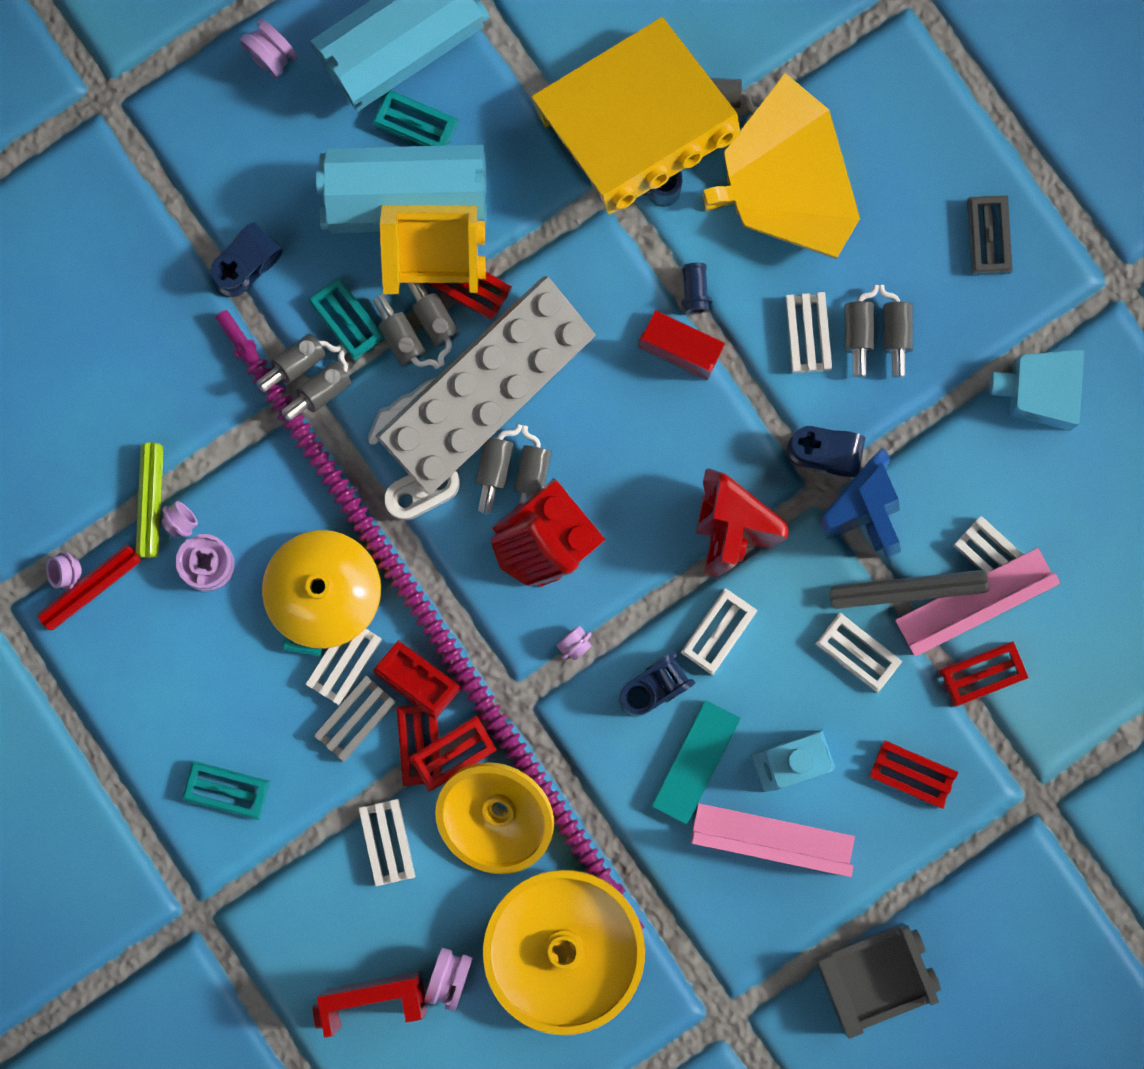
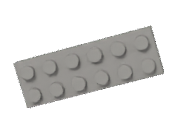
[375,276,596,495]

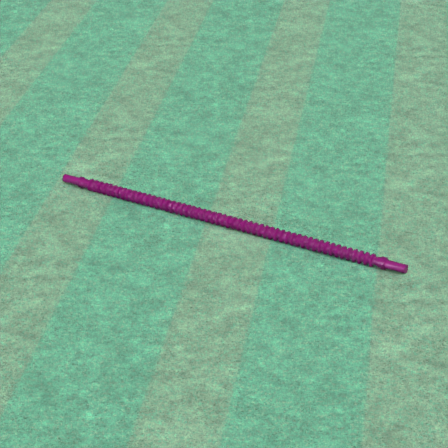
[215,310,645,929]

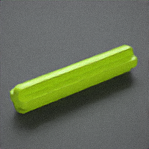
[136,442,164,558]

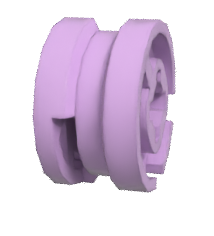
[238,18,299,80]
[176,534,234,592]
[424,947,473,1012]

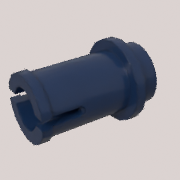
[681,263,712,314]

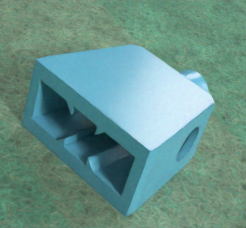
[989,350,1084,431]
[751,730,835,792]

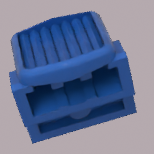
[821,448,901,558]

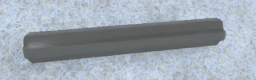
[830,570,989,609]

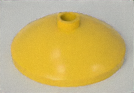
[262,530,381,649]
[435,762,554,874]

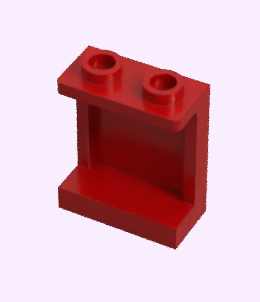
[312,971,428,1038]

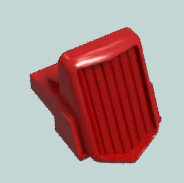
[696,468,789,578]
[491,478,606,587]

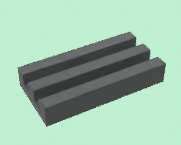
[967,195,1013,276]

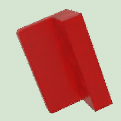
[638,310,725,380]

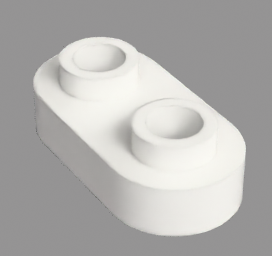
[385,471,460,520]

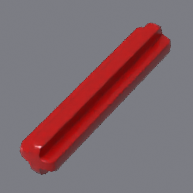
[37,545,141,630]

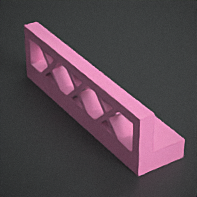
[895,548,1061,657]
[690,803,855,877]

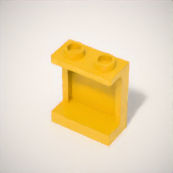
[380,205,486,294]

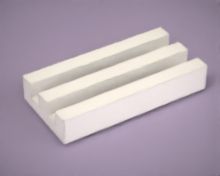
[785,292,832,374]
[953,516,1023,573]
[680,588,758,675]
[815,613,903,693]
[306,629,382,706]
[359,799,416,886]

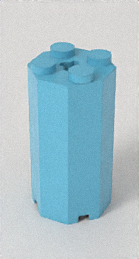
[310,0,490,112]
[316,145,487,233]

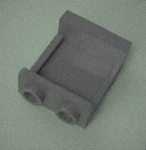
[814,923,941,1039]

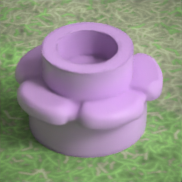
[161,501,198,537]
[46,552,81,590]
[556,625,592,661]

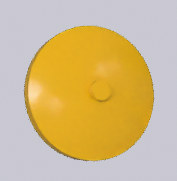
[483,869,645,1035]

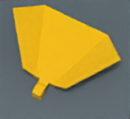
[702,73,860,259]

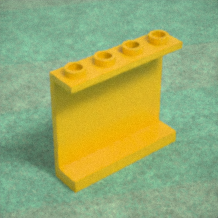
[531,16,741,215]

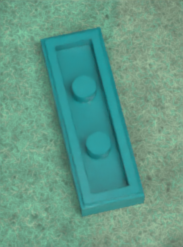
[652,700,741,825]

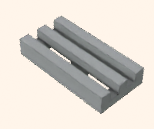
[314,676,397,762]

